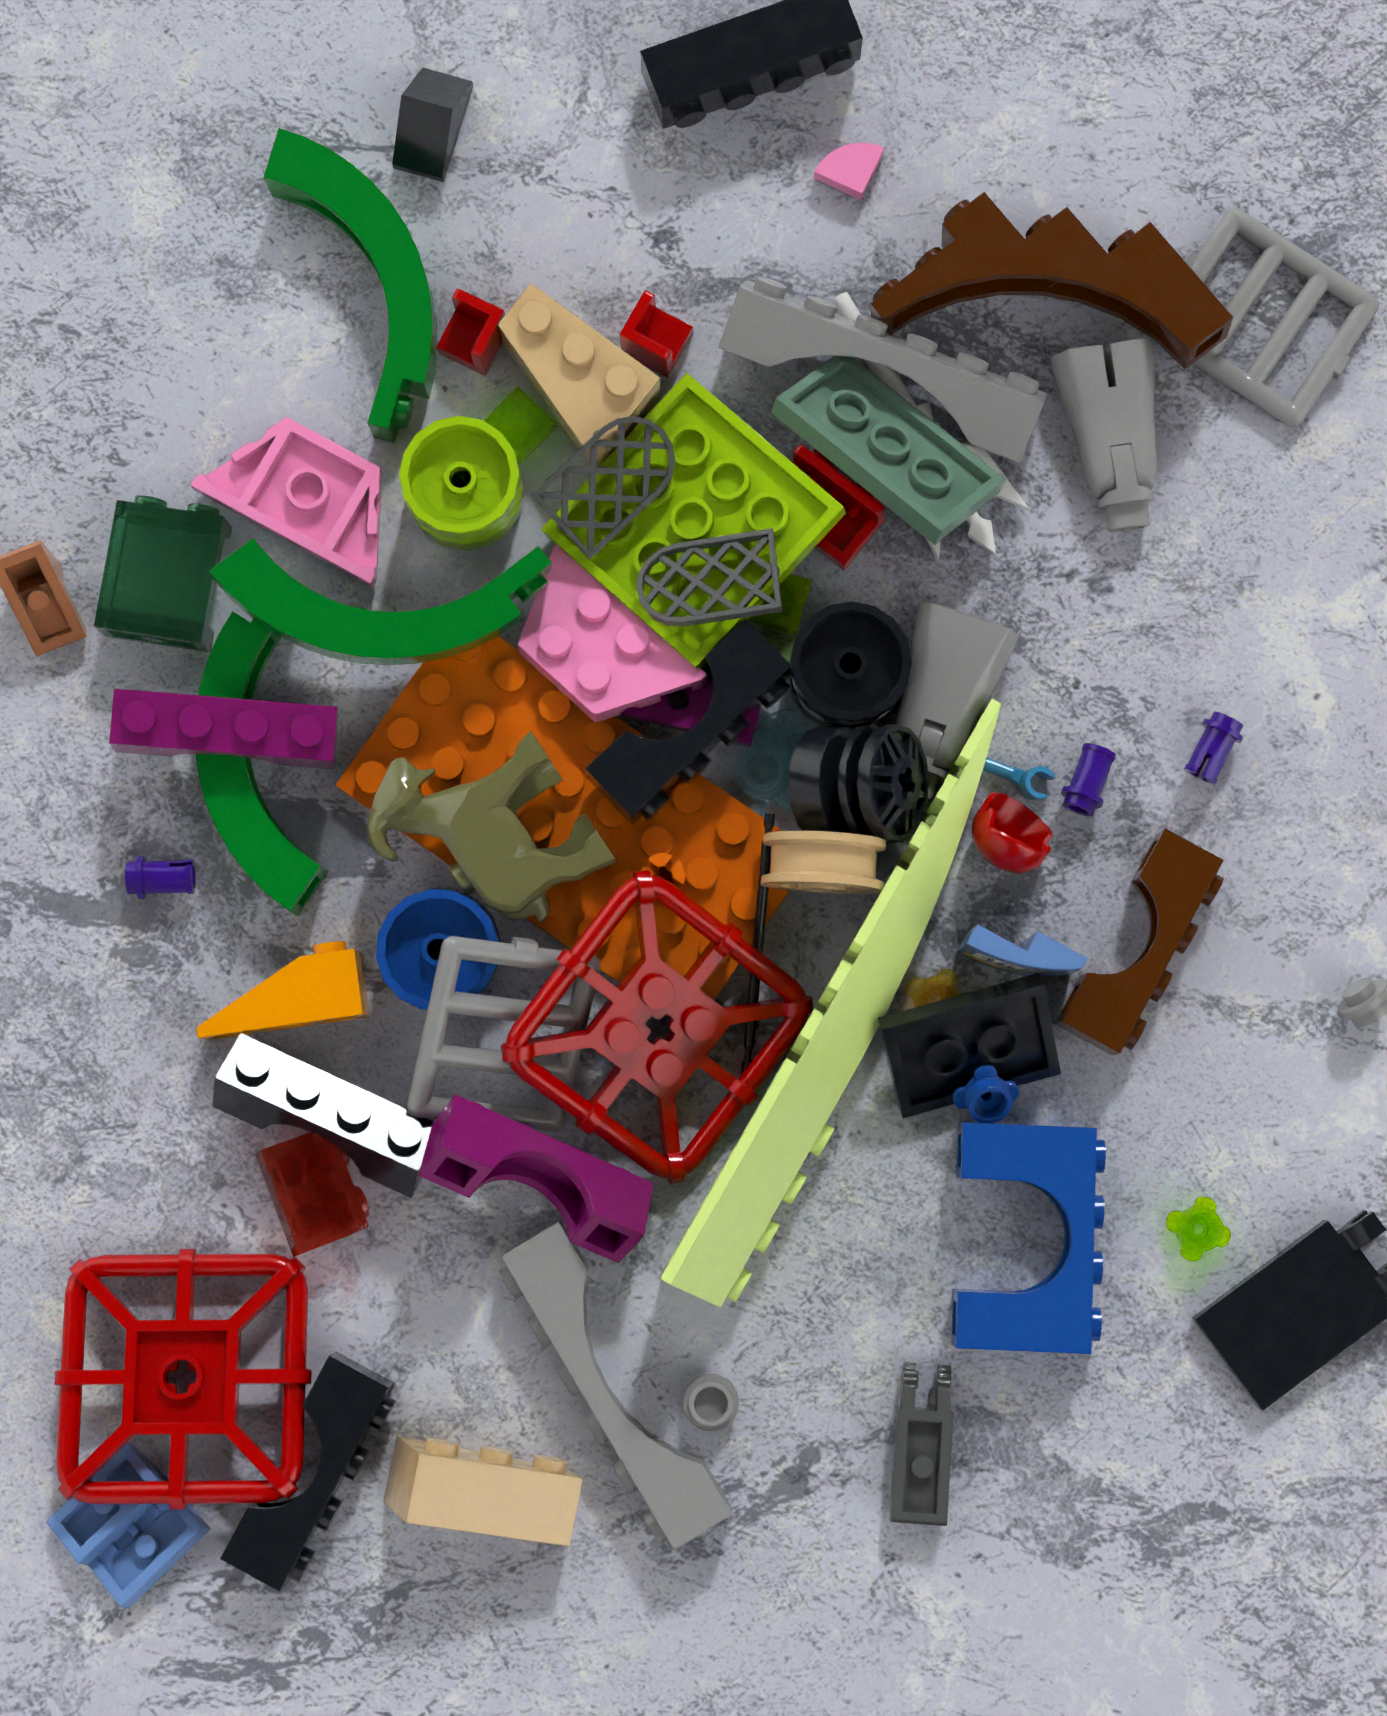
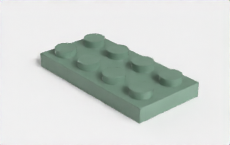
[771,356,1006,545]

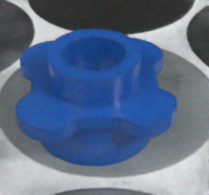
[953,1065,1019,1124]

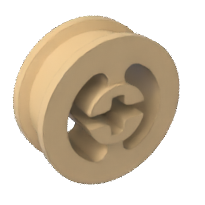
[761,831,886,894]

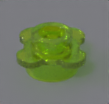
[1165,1196,1231,1262]

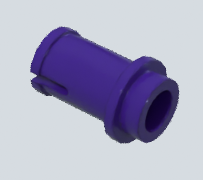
[1184,711,1243,785]
[1061,743,1116,816]
[125,856,196,899]

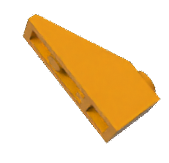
[196,941,370,1040]

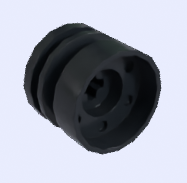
[788,724,929,842]

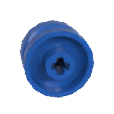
[376,888,501,1010]

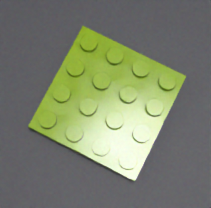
[541,373,846,669]

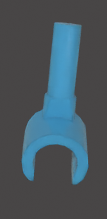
[984,758,1055,801]

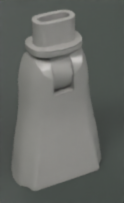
[1050,338,1157,532]
[896,602,1020,801]

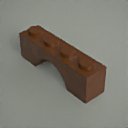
[1054,828,1224,1055]

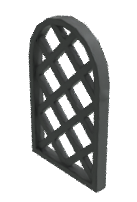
[530,416,675,559]
[636,528,783,626]

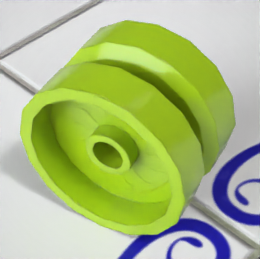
[399,416,525,551]

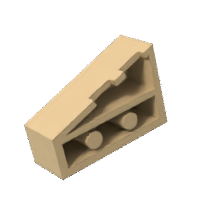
[498,283,661,467]
[383,1435,583,1547]

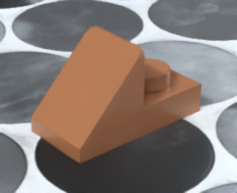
[0,540,87,657]

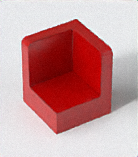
[436,288,505,376]
[619,290,693,378]

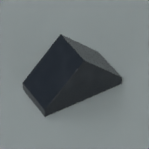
[392,67,474,182]

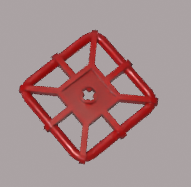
[501,870,814,1184]
[54,1249,312,1510]

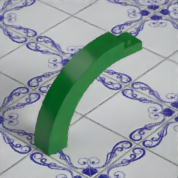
[263,128,438,443]
[209,538,552,665]
[195,611,328,916]

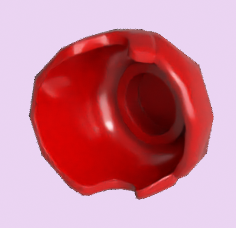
[971,792,1052,874]

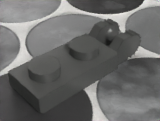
[889,1362,954,1526]

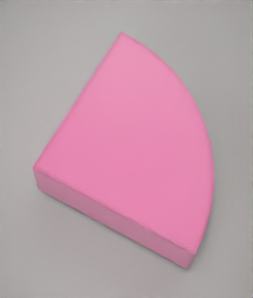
[814,143,885,200]

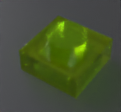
[484,386,557,465]
[748,574,812,635]

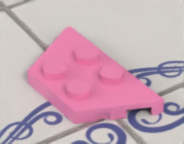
[191,417,383,588]
[517,545,708,723]

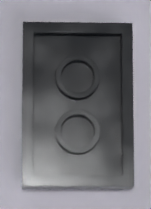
[878,973,1061,1119]

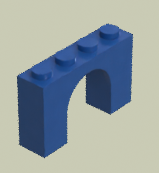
[951,1122,1106,1354]

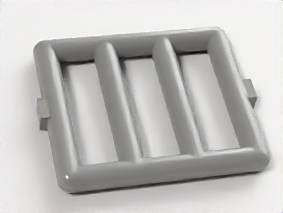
[1186,208,1379,427]
[407,936,601,1132]

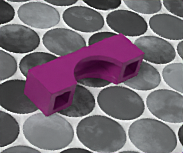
[109,688,339,769]
[418,1094,654,1263]

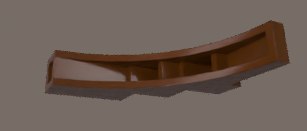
[870,192,1233,369]

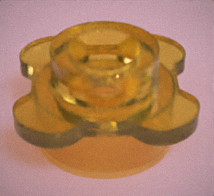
[905,969,959,1007]

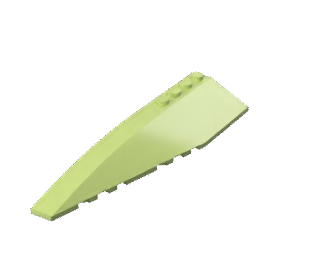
[660,699,1002,1308]

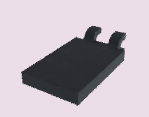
[1192,1210,1387,1411]

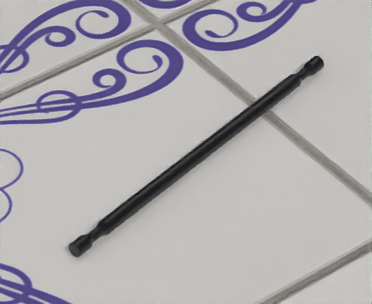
[741,813,775,1074]

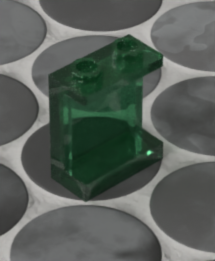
[94,495,232,653]

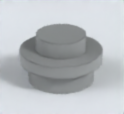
[1338,978,1387,1027]
[683,1374,739,1431]

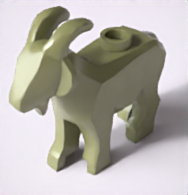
[366,731,617,923]

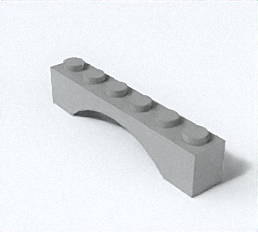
[718,276,1047,463]
[499,1220,732,1551]

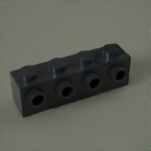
[640,0,863,129]

